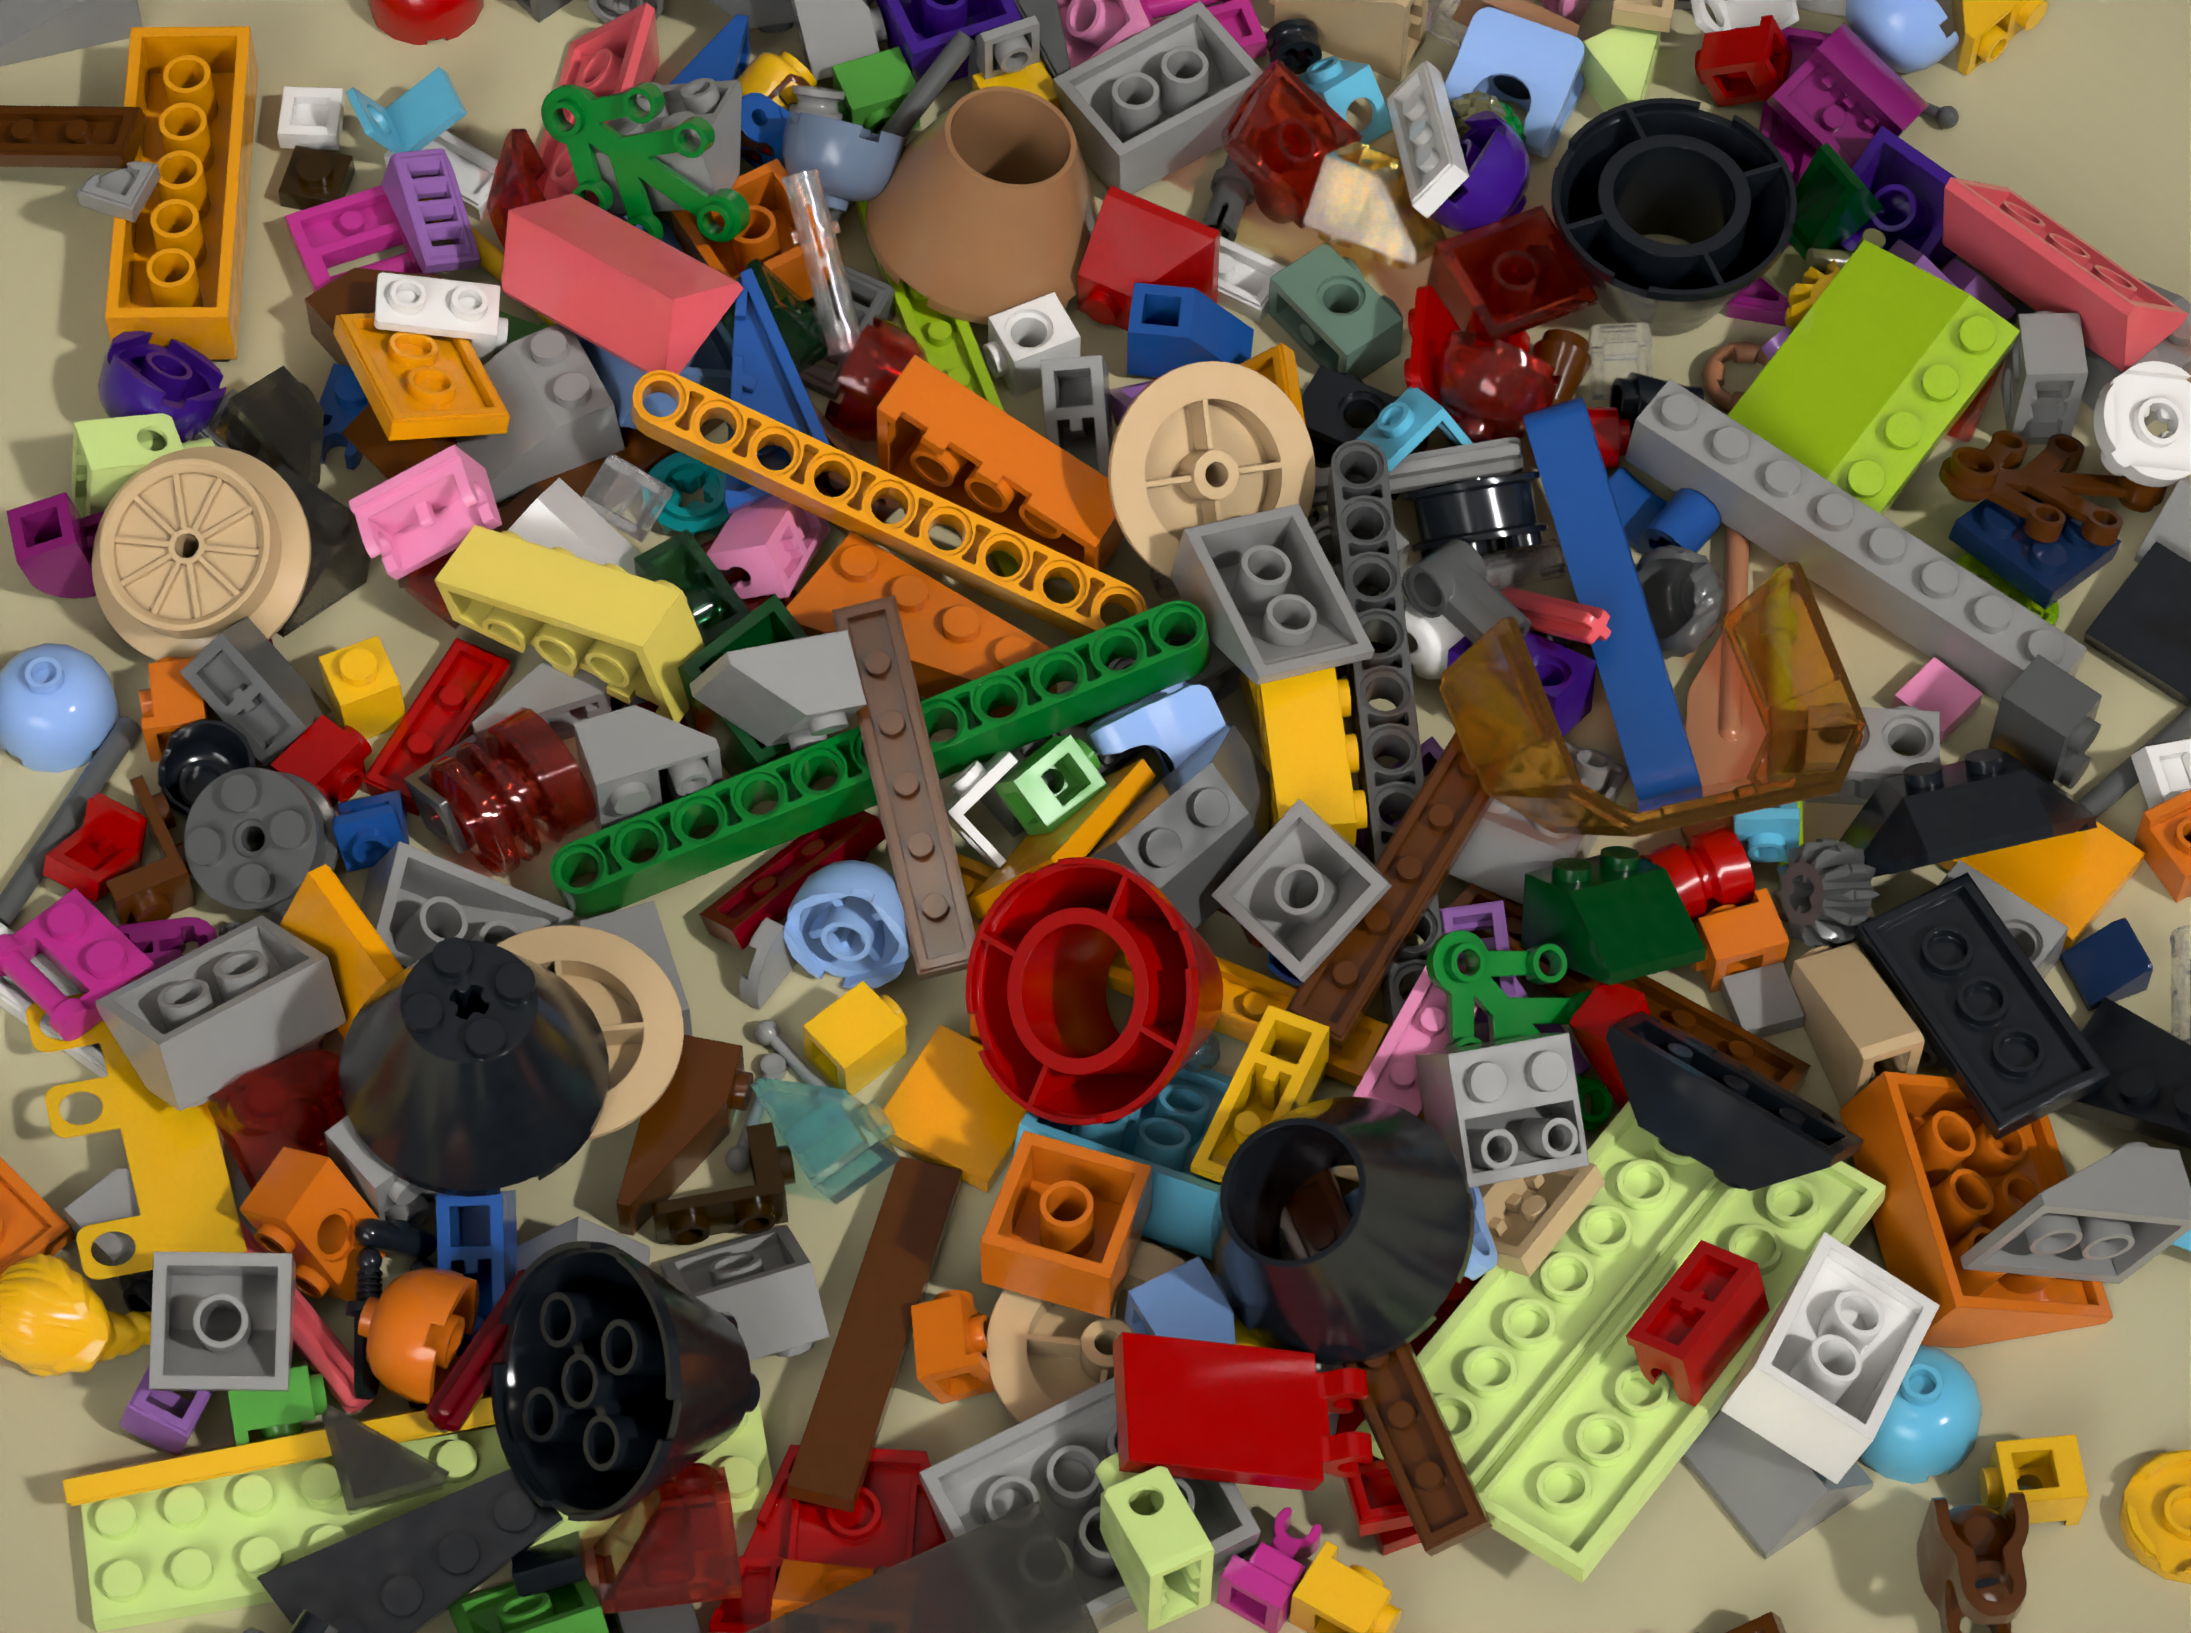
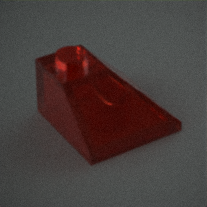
[1427,205,1599,344]
[594,1463,743,1614]

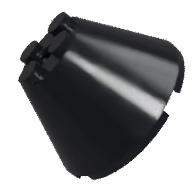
[339,937,609,1197]
[491,1241,760,1522]

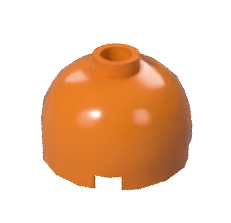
[358,1267,479,1405]

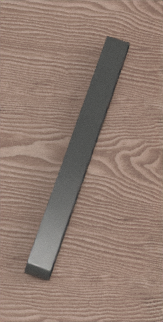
[1326,439,1442,1032]

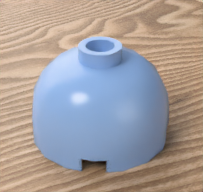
[1846,0,1959,74]
[0,643,120,773]
[783,860,912,989]

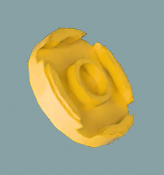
[2119,1449,2191,1584]

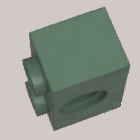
[1268,242,1403,380]

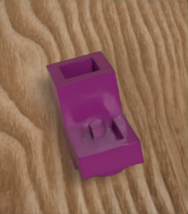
[6,492,104,598]

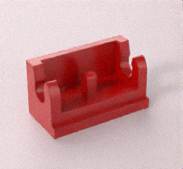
[1626,1240,1770,1407]

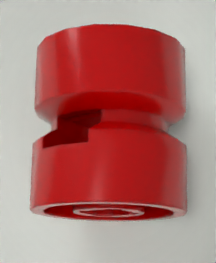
[1639,824,1755,924]

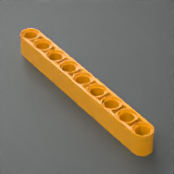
[631,370,1147,637]

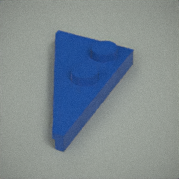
[724,268,831,515]

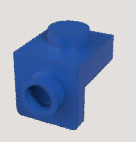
[332,790,409,872]

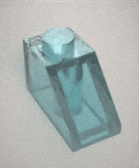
[751,1077,901,1205]

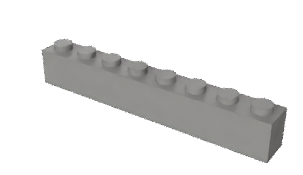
[1625,379,2087,703]

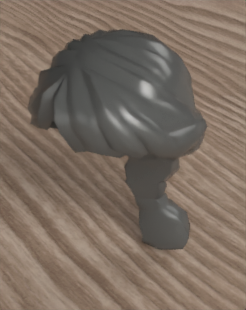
[1530,545,1726,660]

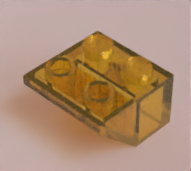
[1303,141,1447,269]

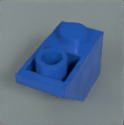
[1127,283,1254,377]

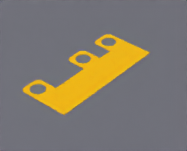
[26,993,247,1280]

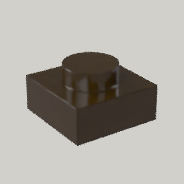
[278,145,355,210]

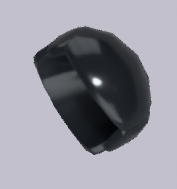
[158,719,256,820]

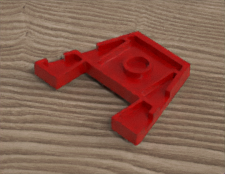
[709,1444,979,1633]

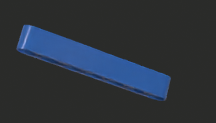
[1523,396,1702,807]

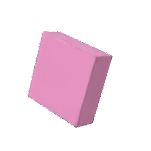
[1892,657,1983,744]

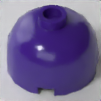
[1430,110,1531,234]
[98,331,226,443]

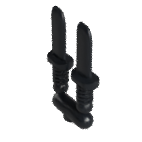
[345,1218,437,1409]

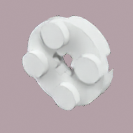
[2093,361,2191,487]

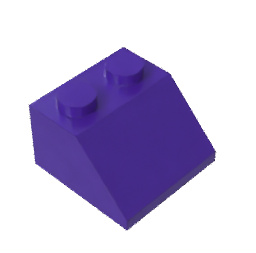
[876,0,1022,84]
[1841,126,1957,269]

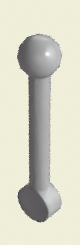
[754,1020,852,1123]
[725,1053,786,1172]

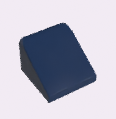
[2059,917,2153,1011]

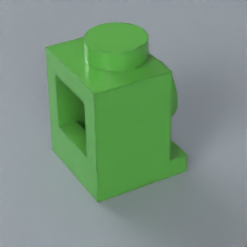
[993,734,1108,835]
[227,1359,328,1446]

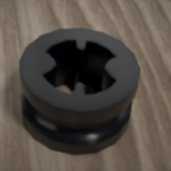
[1266,18,1322,75]

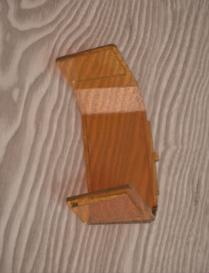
[1439,561,1866,837]

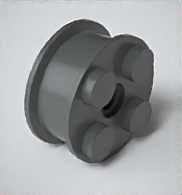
[184,767,340,913]

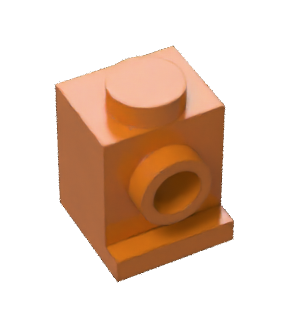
[139,657,210,762]
[2133,789,2191,903]
[1689,888,1790,993]
[911,1290,995,1404]

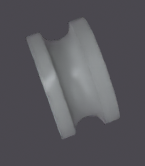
[789,85,845,121]

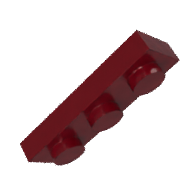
[699,811,886,950]

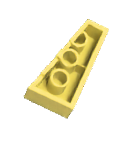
[434,525,705,723]

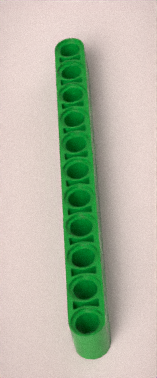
[550,600,1212,919]

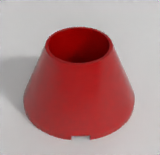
[966,857,1223,1125]

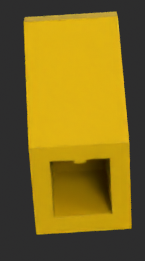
[1952,0,2048,76]

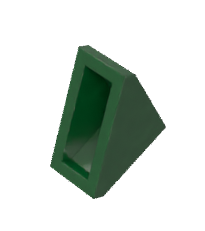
[1789,143,1884,260]

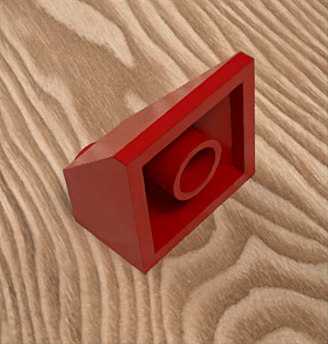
[1077,186,1220,331]

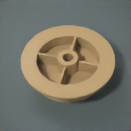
[1108,361,1316,579]
[92,446,311,660]
[496,925,684,1140]
[986,1240,1186,1424]

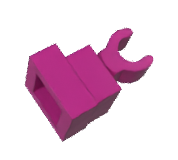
[1217,1507,1322,1633]

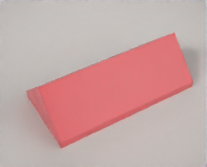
[522,2,660,215]
[1942,177,2189,373]
[501,194,744,375]

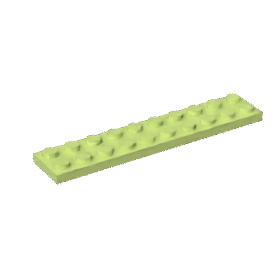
[81,1401,777,1632]

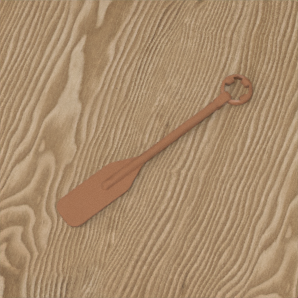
[1680,342,1775,845]

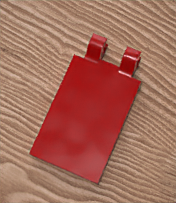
[1113,1332,1373,1491]

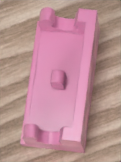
[348,444,502,581]
[706,496,830,599]

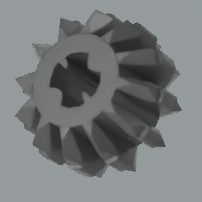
[1773,838,1881,949]

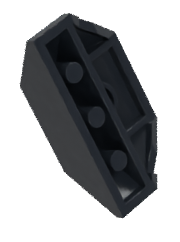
[1838,748,2097,877]
[1606,1011,1863,1191]

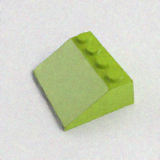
[1727,239,2020,516]

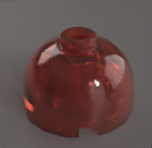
[824,315,929,442]
[1434,330,1562,442]

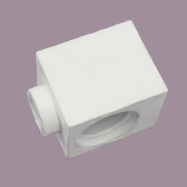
[983,292,1081,397]

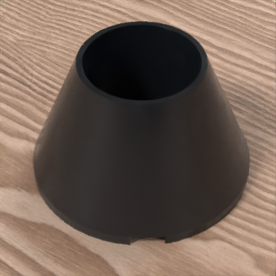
[1551,98,1797,336]
[1211,1096,1474,1365]

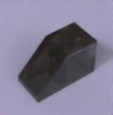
[214,365,324,513]

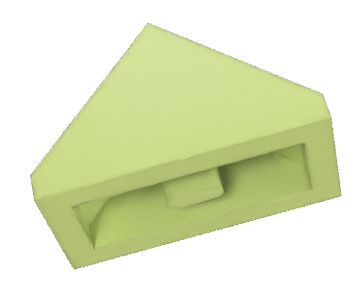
[1579,25,1661,112]

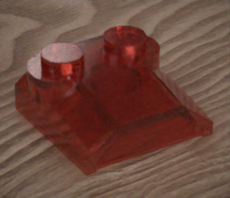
[1221,59,1362,229]
[207,1049,348,1191]

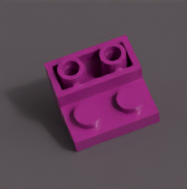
[1766,23,1929,169]

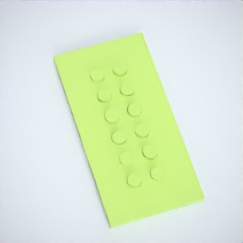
[1355,1101,1886,1583]

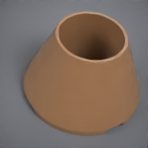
[866,86,1099,325]

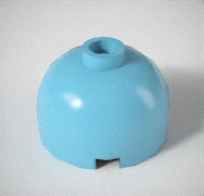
[1859,1344,1982,1484]

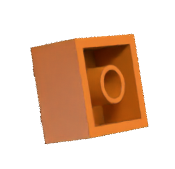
[671,159,839,332]
[980,1130,1152,1319]

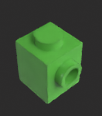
[832,46,920,134]

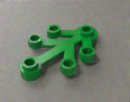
[541,82,750,242]
[1426,930,1612,1131]

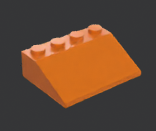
[1839,1071,2113,1348]

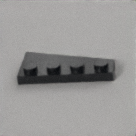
[2057,997,2191,1149]
[257,1469,564,1633]

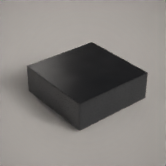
[512,1531,586,1597]

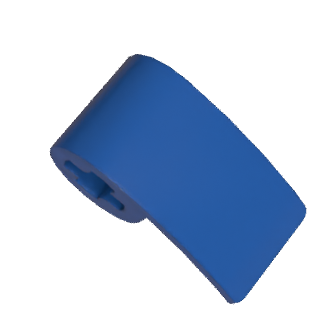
[1609,467,1722,554]

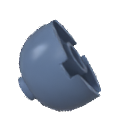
[782,111,907,212]

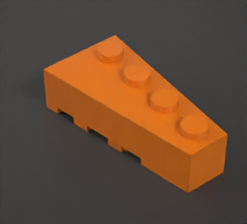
[877,355,1124,572]
[786,531,1057,718]

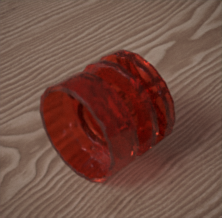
[429,707,597,879]

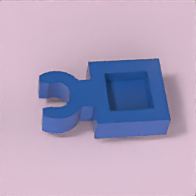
[313,363,369,470]

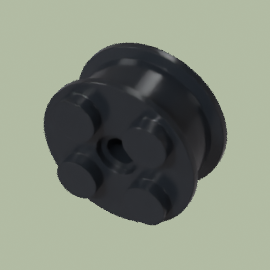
[1403,471,1548,559]

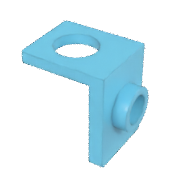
[1284,56,1393,155]
[346,67,467,154]
[1357,386,1473,472]
[1733,790,1800,862]

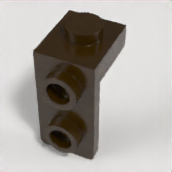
[652,1122,796,1245]

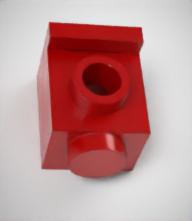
[1695,15,1793,107]
[270,714,372,808]

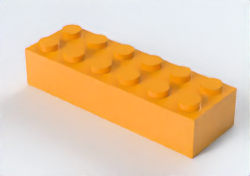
[105,26,258,360]

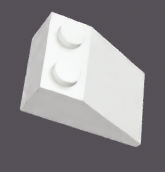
[1720,1232,1940,1484]

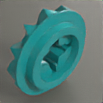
[643,452,732,540]

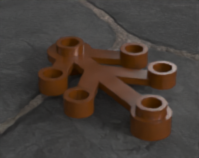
[1939,430,2168,546]

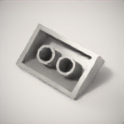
[1053,1,1268,194]
[95,915,347,1111]

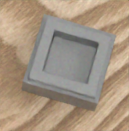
[1720,962,1805,1038]

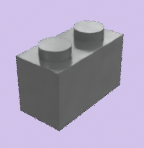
[1988,654,2102,789]

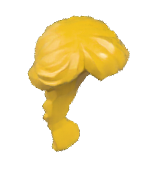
[0,1253,151,1377]

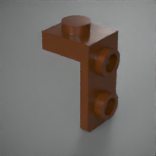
[106,775,196,925]

